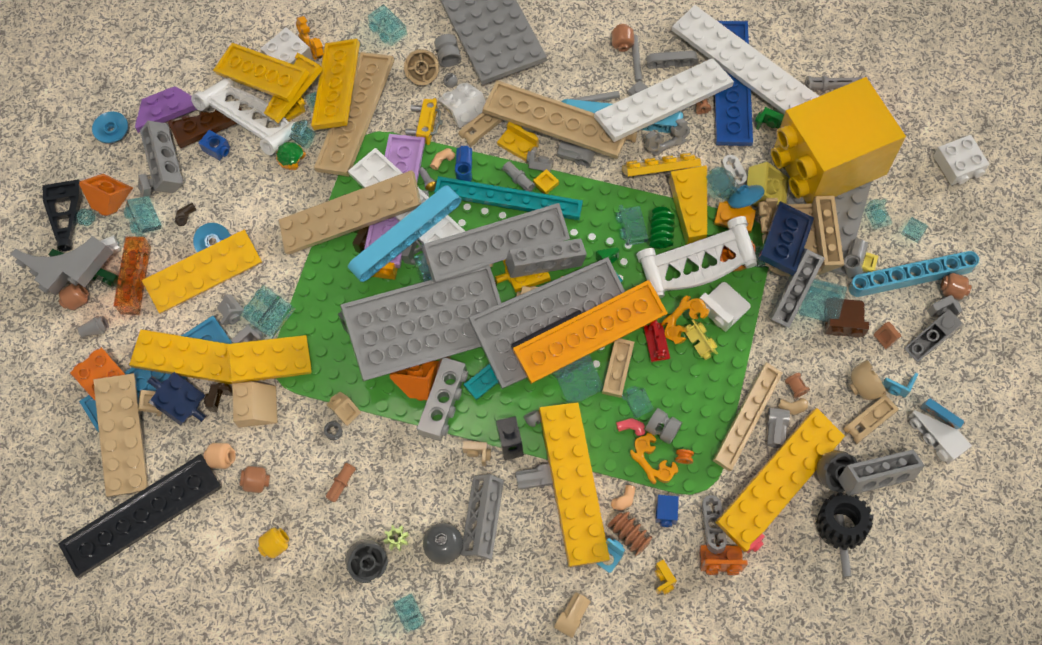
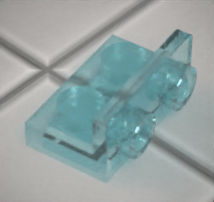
[123,196,161,239]
[615,205,648,246]

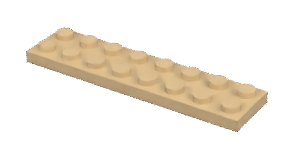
[314,52,395,177]
[483,80,627,159]
[279,170,421,255]

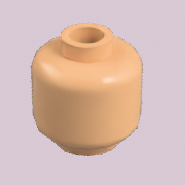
[204,443,236,469]

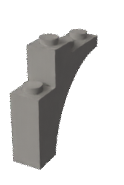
[11,236,113,296]

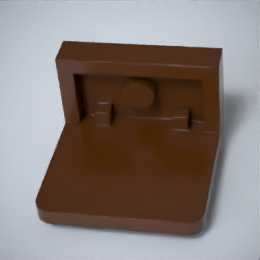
[825,298,869,338]

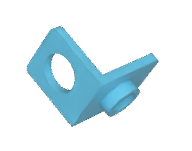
[882,373,918,397]
[596,538,625,573]

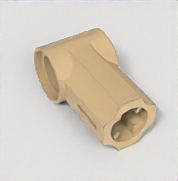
[554,592,591,638]

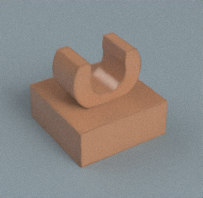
[873,322,902,349]

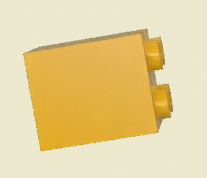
[771,77,906,204]

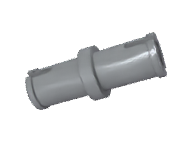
[502,161,535,192]

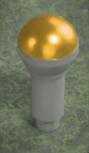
[419,167,437,191]

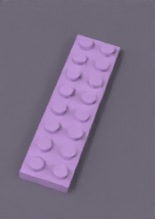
[364,134,425,268]

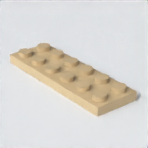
[93,373,148,497]

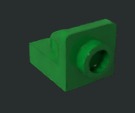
[755,107,784,130]

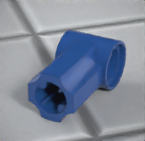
[455,146,473,182]

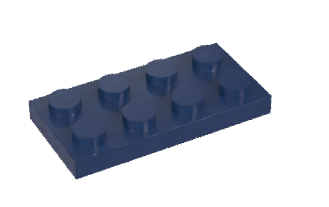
[758,201,814,276]

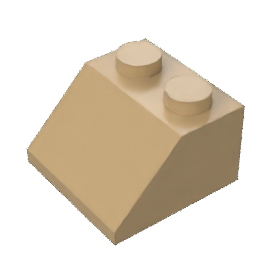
[232,382,278,428]

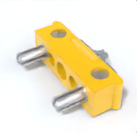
[405,98,443,145]

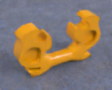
[296,16,323,60]
[662,296,709,344]
[630,433,678,485]

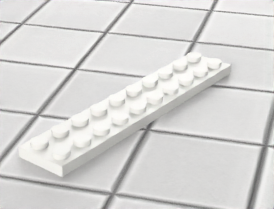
[672,5,819,114]

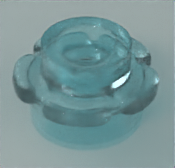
[77,208,95,226]

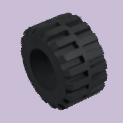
[816,492,873,550]

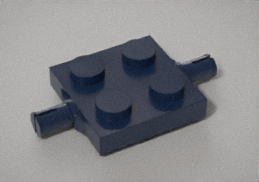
[147,372,207,426]

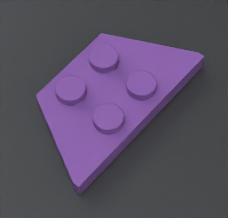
[135,86,197,133]

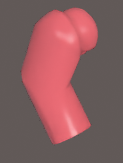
[616,418,645,436]

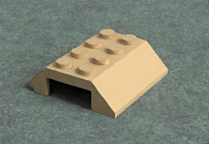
[758,196,844,276]

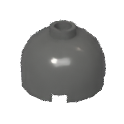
[816,450,858,492]
[423,523,463,565]
[345,539,388,583]

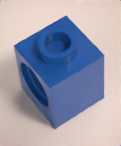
[198,130,230,161]
[655,495,679,527]

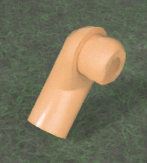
[430,148,455,170]
[611,485,636,511]

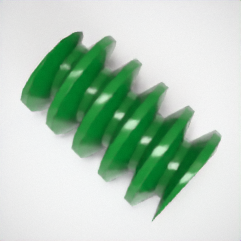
[649,206,675,249]

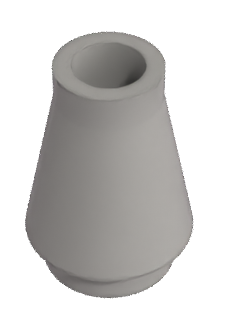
[78,316,109,338]

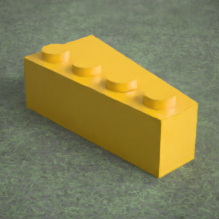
[669,165,707,245]

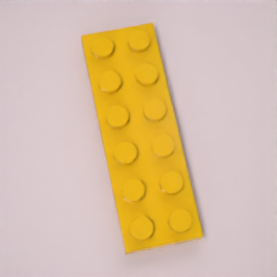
[311,38,360,130]
[213,43,310,102]
[142,229,262,314]
[129,329,243,385]

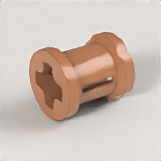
[695,98,711,114]
[785,373,810,398]

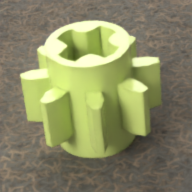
[383,525,409,551]

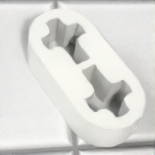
[722,155,747,188]

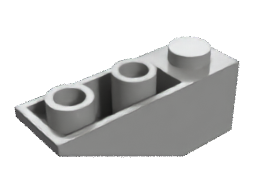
[904,309,964,363]

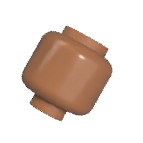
[611,24,635,52]
[940,273,972,300]
[59,283,89,311]
[240,466,270,493]

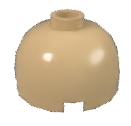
[404,49,440,85]
[849,360,887,400]

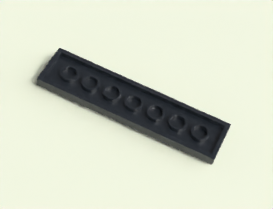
[58,454,222,578]

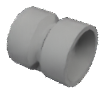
[434,34,461,68]
[645,408,683,444]

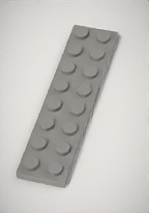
[421,203,570,282]

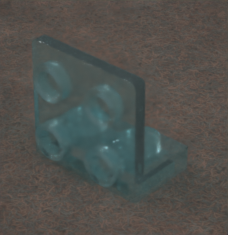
[799,279,847,322]
[241,285,296,339]
[551,354,603,404]

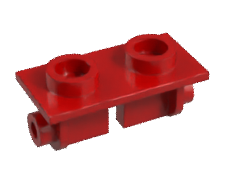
[644,320,670,362]

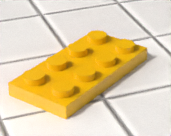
[622,153,701,177]
[228,335,312,384]

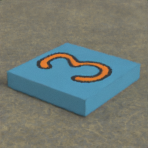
[920,398,964,429]

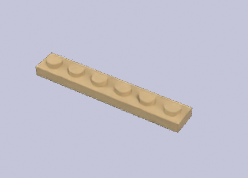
[712,362,783,472]

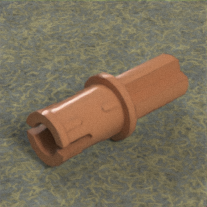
[326,463,356,502]

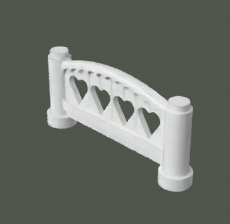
[191,78,302,155]
[636,216,757,298]

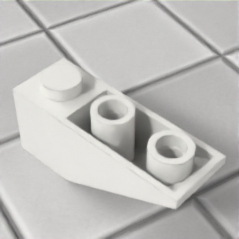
[908,410,972,464]

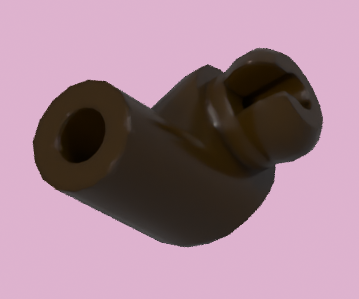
[175,203,196,226]

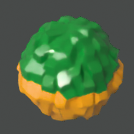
[276,142,306,170]

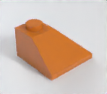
[79,174,133,216]
[390,361,439,401]

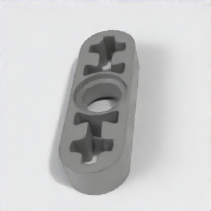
[646,51,698,69]
[702,495,727,554]

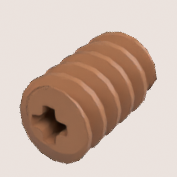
[607,511,652,557]

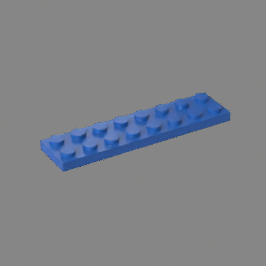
[714,21,753,146]

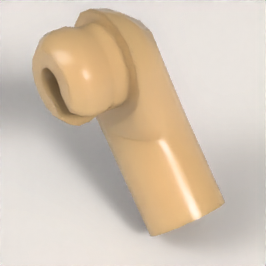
[778,398,808,415]

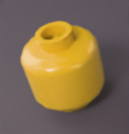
[258,527,289,558]

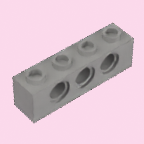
[140,120,183,193]
[505,238,587,278]
[769,248,825,328]
[417,357,468,442]
[838,449,925,496]

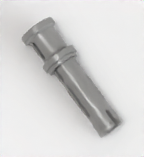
[805,75,861,92]

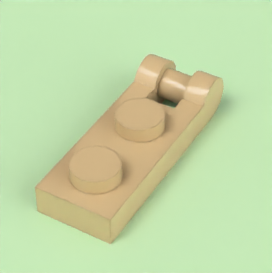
[458,112,503,147]
[843,395,899,444]

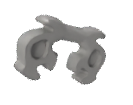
[645,118,690,156]

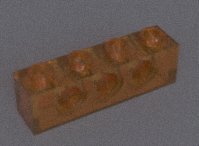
[113,236,151,315]

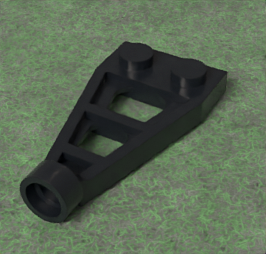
[42,179,82,252]

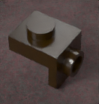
[352,226,369,253]
[204,383,233,413]

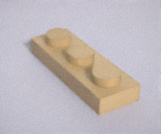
[602,339,634,398]

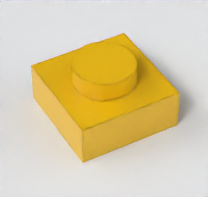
[533,169,559,194]

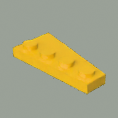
[264,52,323,123]

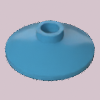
[92,111,128,143]
[728,185,765,208]
[193,223,230,252]

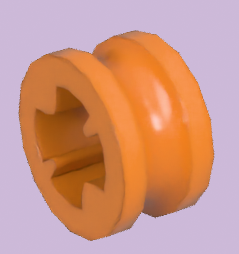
[675,449,694,464]

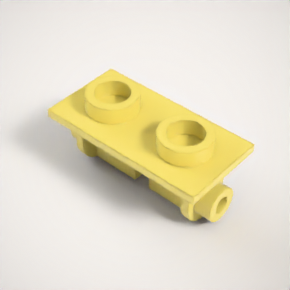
[685,319,718,360]

